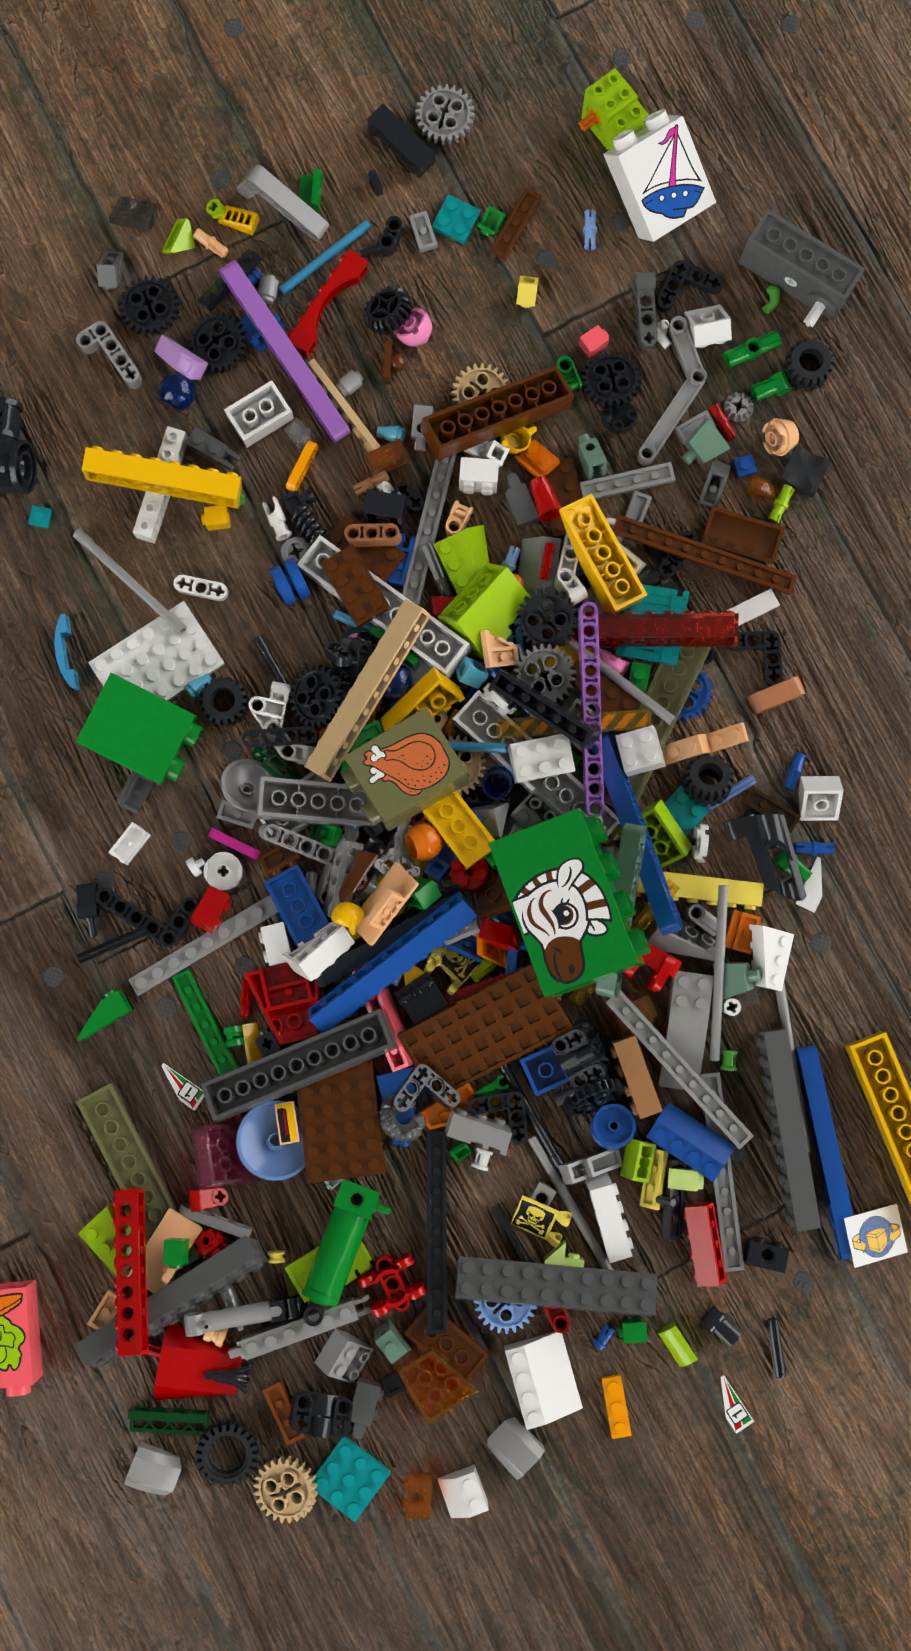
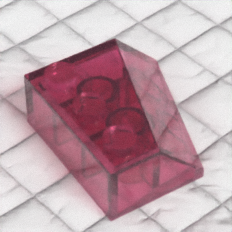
[191,1124,260,1190]

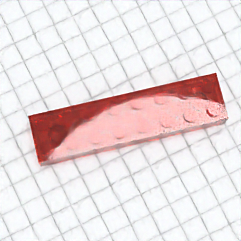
[584,611,739,647]

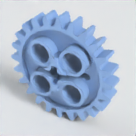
[473,1301,537,1334]

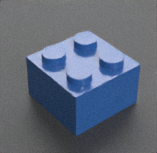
[519,1044,571,1096]

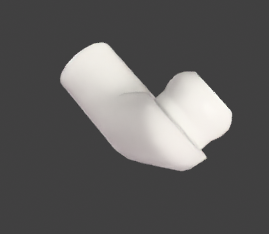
[657,319,672,349]

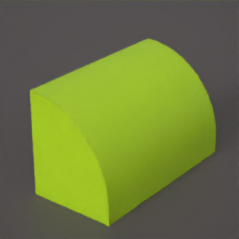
[620,1138,657,1183]
[656,1320,698,1367]

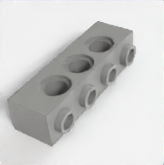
[323,839,364,917]

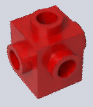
[194,1228,227,1259]

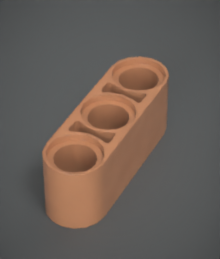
[344,523,402,547]
[748,676,806,715]

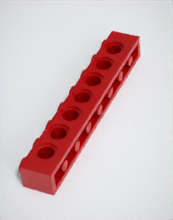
[112,1188,149,1357]

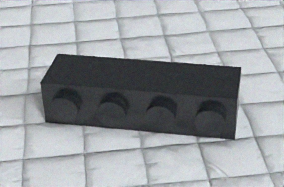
[367,104,436,177]

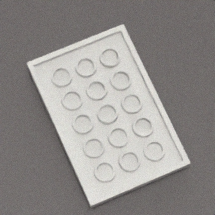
[88,601,226,701]

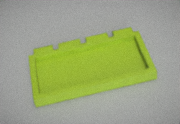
[284,1241,373,1303]

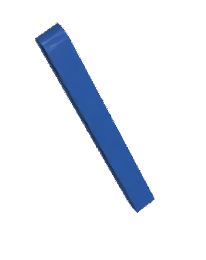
[592,731,682,936]
[795,1045,853,1260]

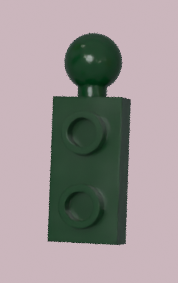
[253,747,303,780]

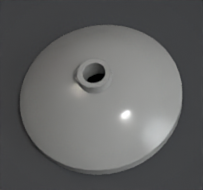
[220,759,275,812]

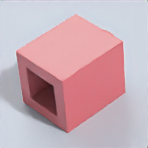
[579,325,609,359]

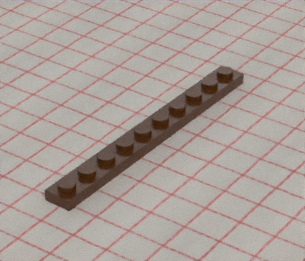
[612,514,797,595]

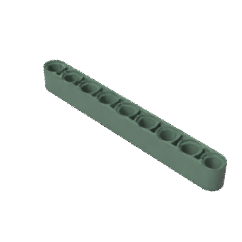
[596,823,647,999]

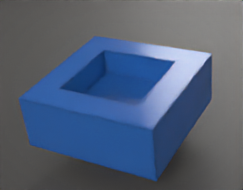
[732,454,757,478]

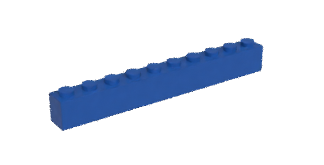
[307,891,478,1033]

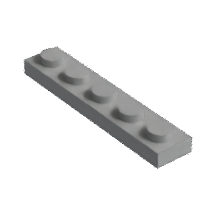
[579,462,676,500]

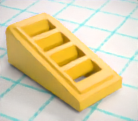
[218,205,260,236]

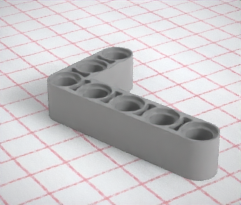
[236,164,329,242]
[259,823,336,905]

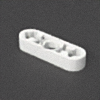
[173,575,229,601]

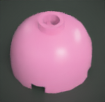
[395,308,432,347]
[593,648,631,680]

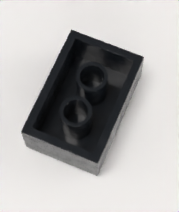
[363,488,407,533]

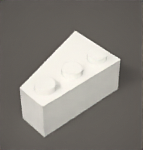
[282,921,355,982]
[749,924,794,991]

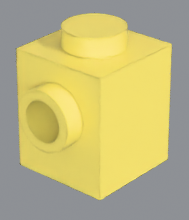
[516,275,539,308]

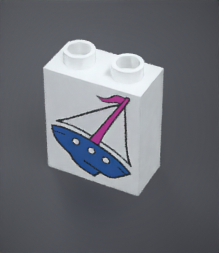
[603,109,716,242]

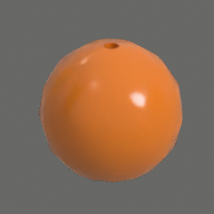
[405,822,443,861]

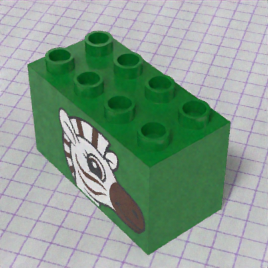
[488,808,651,997]

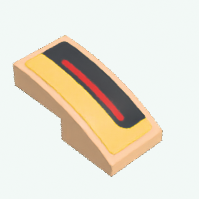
[274,1101,300,1145]

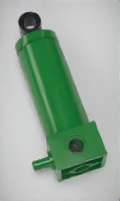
[302,1179,391,1326]

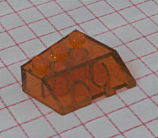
[396,1349,479,1425]

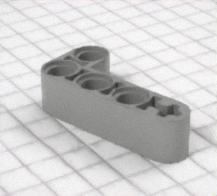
[76,321,143,389]

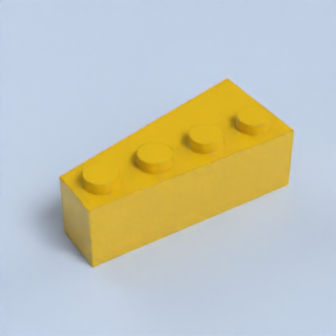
[380,667,465,731]

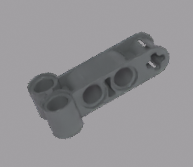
[632,271,657,351]

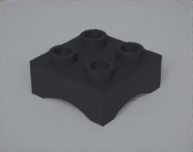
[779,445,831,498]

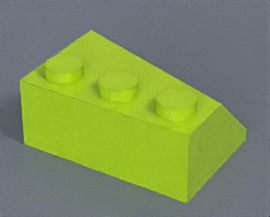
[433,525,489,596]
[611,799,693,868]
[78,1202,148,1275]

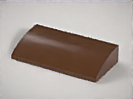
[701,506,785,564]

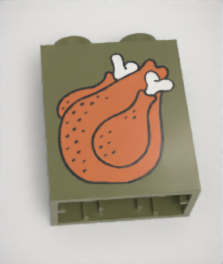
[340,707,469,832]

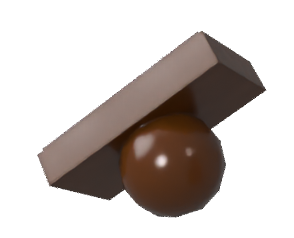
[383,341,406,384]

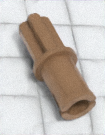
[352,470,390,496]

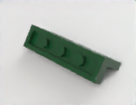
[127,1406,210,1436]

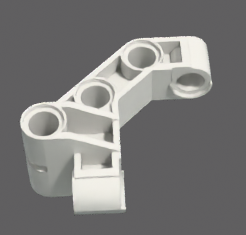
[554,532,588,606]
[249,681,316,765]

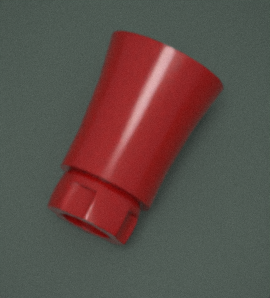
[530,476,562,522]

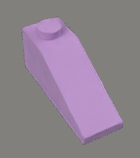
[154,335,208,380]

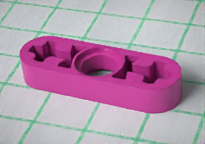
[208,828,261,860]

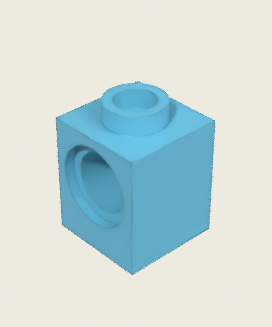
[455,656,489,689]

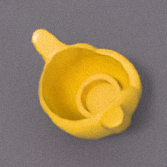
[500,426,537,454]
[331,902,364,935]

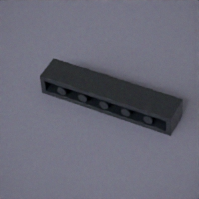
[490,669,601,749]

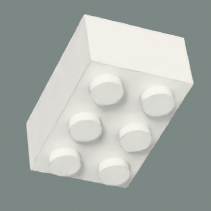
[224,380,294,448]
[508,734,575,784]

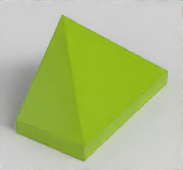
[161,218,195,254]

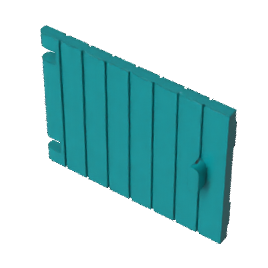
[616,585,689,666]

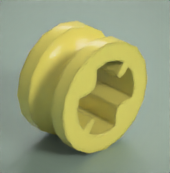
[267,1250,285,1263]

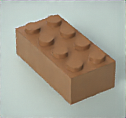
[608,1034,663,1119]

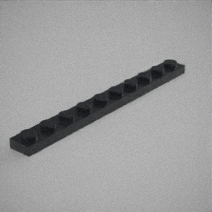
[426,1131,447,1334]

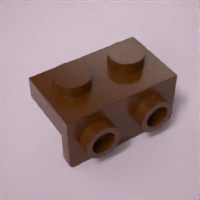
[258,840,304,879]

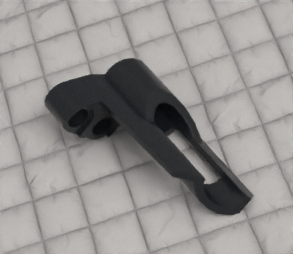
[723,813,807,901]

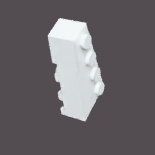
[585,1172,634,1263]

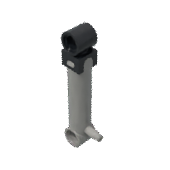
[184,1294,304,1337]

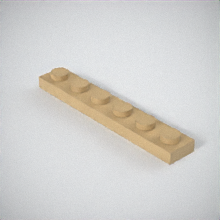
[308,358,381,457]

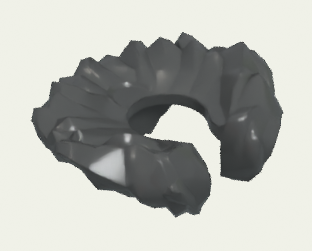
[379,1094,425,1142]

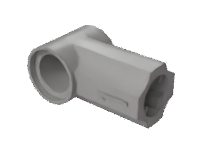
[685,904,717,937]

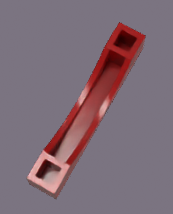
[287,249,369,359]

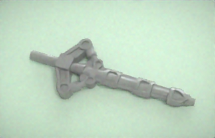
[372,818,420,877]

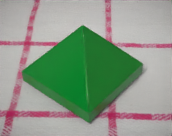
[449,1141,473,1163]

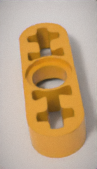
[286,440,318,492]

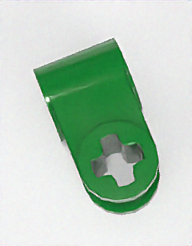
[557,356,583,391]

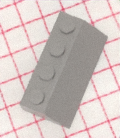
[518,536,561,616]

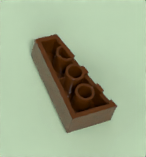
[570,659,641,735]

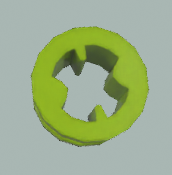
[206,199,225,219]

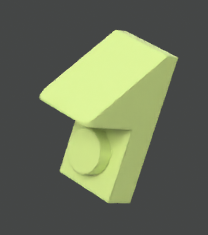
[668,1168,704,1191]
[543,1240,584,1267]

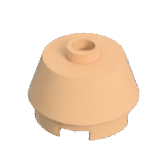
[762,418,799,456]

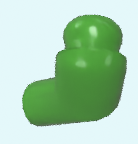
[763,285,780,314]

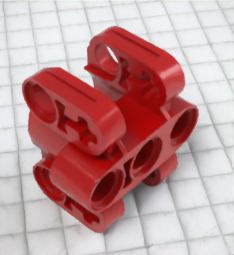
[623,943,682,992]
[358,1252,427,1318]

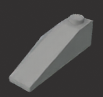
[646,912,716,961]

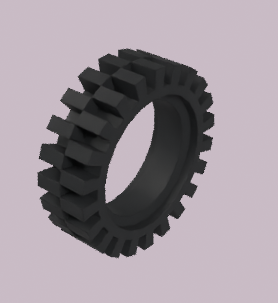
[196,1419,259,1488]

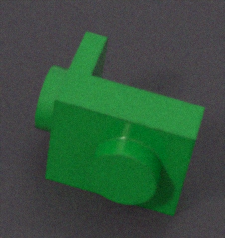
[477,205,506,237]

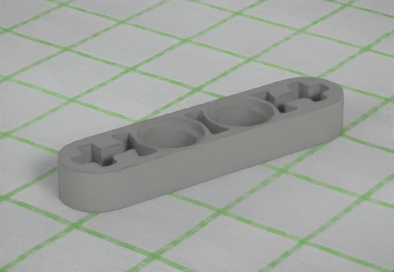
[178,1204,252,1238]

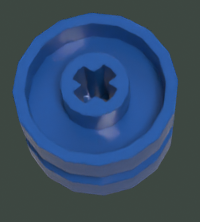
[269,557,311,607]
[590,1104,636,1150]

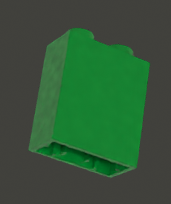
[76,673,203,785]

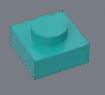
[28,505,52,529]

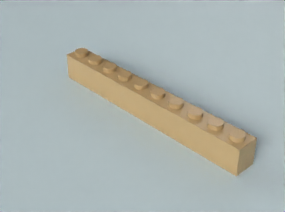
[304,599,431,782]

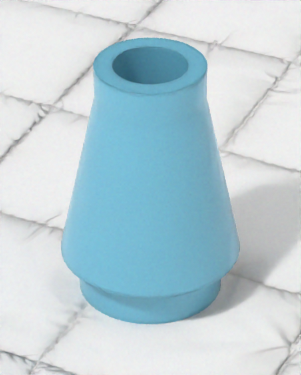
[376,425,405,444]
[184,673,212,700]

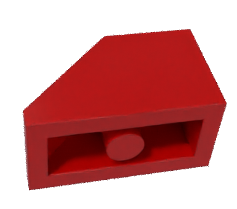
[478,919,522,951]

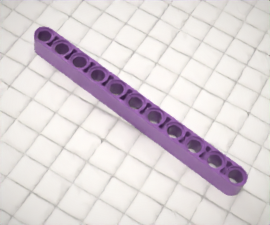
[219,260,351,443]
[578,602,604,817]

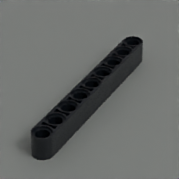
[314,884,468,987]

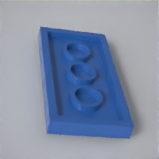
[264,864,329,948]

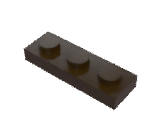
[741,786,801,833]

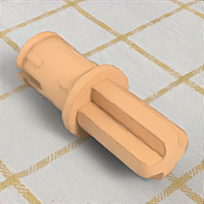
[193,228,229,258]

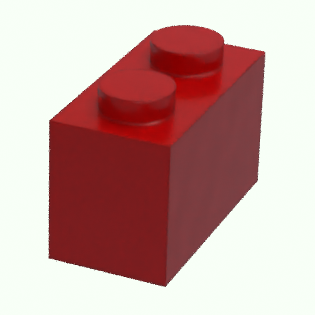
[191,885,232,934]

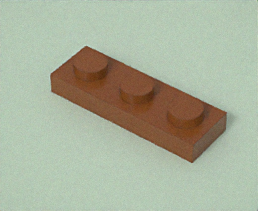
[262,1380,306,1446]

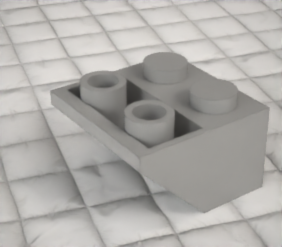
[314,1328,374,1384]

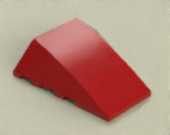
[243,963,319,1045]
[154,1324,242,1400]

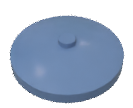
[236,1101,305,1181]

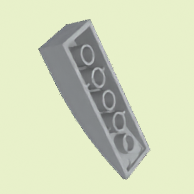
[256,776,372,826]
[658,971,714,1090]

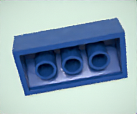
[646,1102,735,1182]

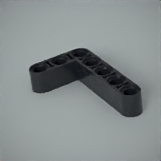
[95,888,200,947]

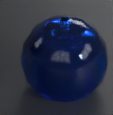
[158,373,196,411]
[383,664,414,701]

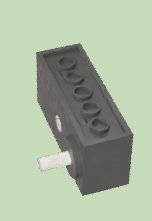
[739,209,865,327]

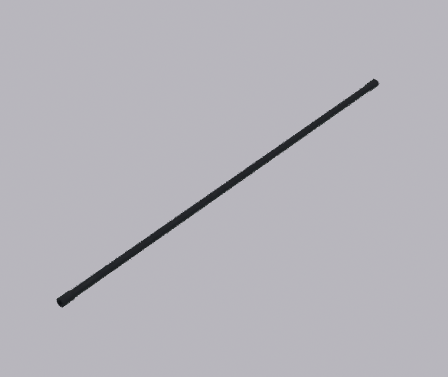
[253,635,565,1173]

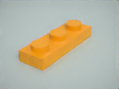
[601,1374,632,1439]

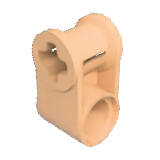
[445,500,474,537]

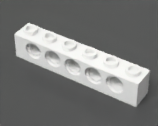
[133,426,188,544]

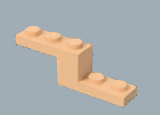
[662,723,749,766]

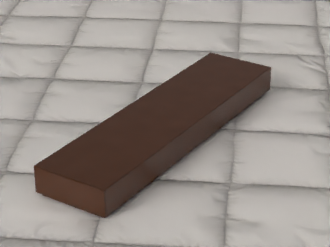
[490,188,542,261]

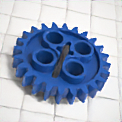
[677,668,714,723]

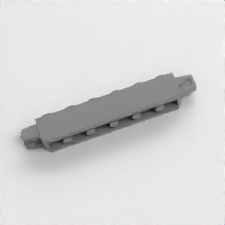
[228,1294,372,1361]

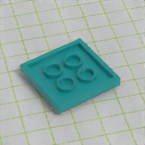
[312,1436,391,1522]

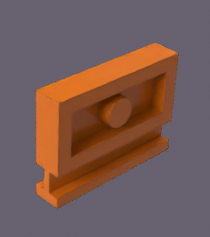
[515,439,560,478]
[725,909,761,955]

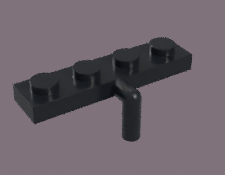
[197,249,262,312]
[656,1159,686,1240]

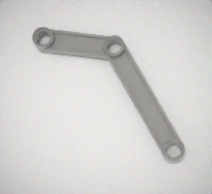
[637,316,707,466]

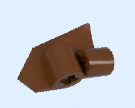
[339,849,378,902]

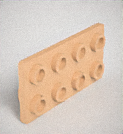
[356,862,419,946]
[128,1208,202,1293]

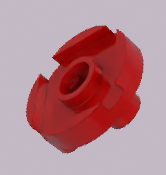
[450,858,490,892]

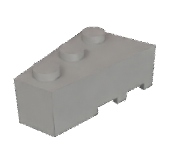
[445,1107,512,1156]

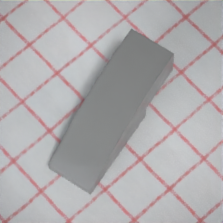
[559,1149,623,1185]

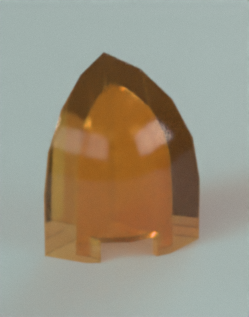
[747,474,776,501]

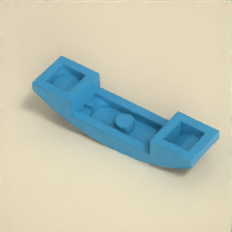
[54,613,80,691]

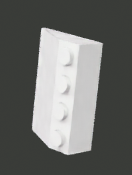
[504,1331,583,1430]

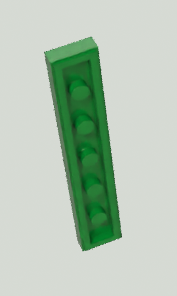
[171,968,238,1076]

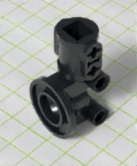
[0,397,37,497]

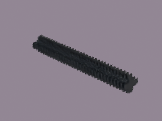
[77,925,147,964]
[490,1203,531,1263]

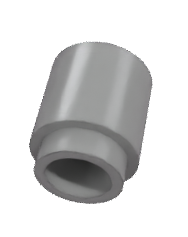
[258,274,279,305]
[335,370,364,397]

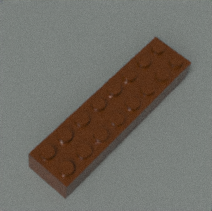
[420,365,574,461]

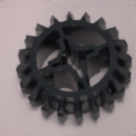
[363,286,413,335]

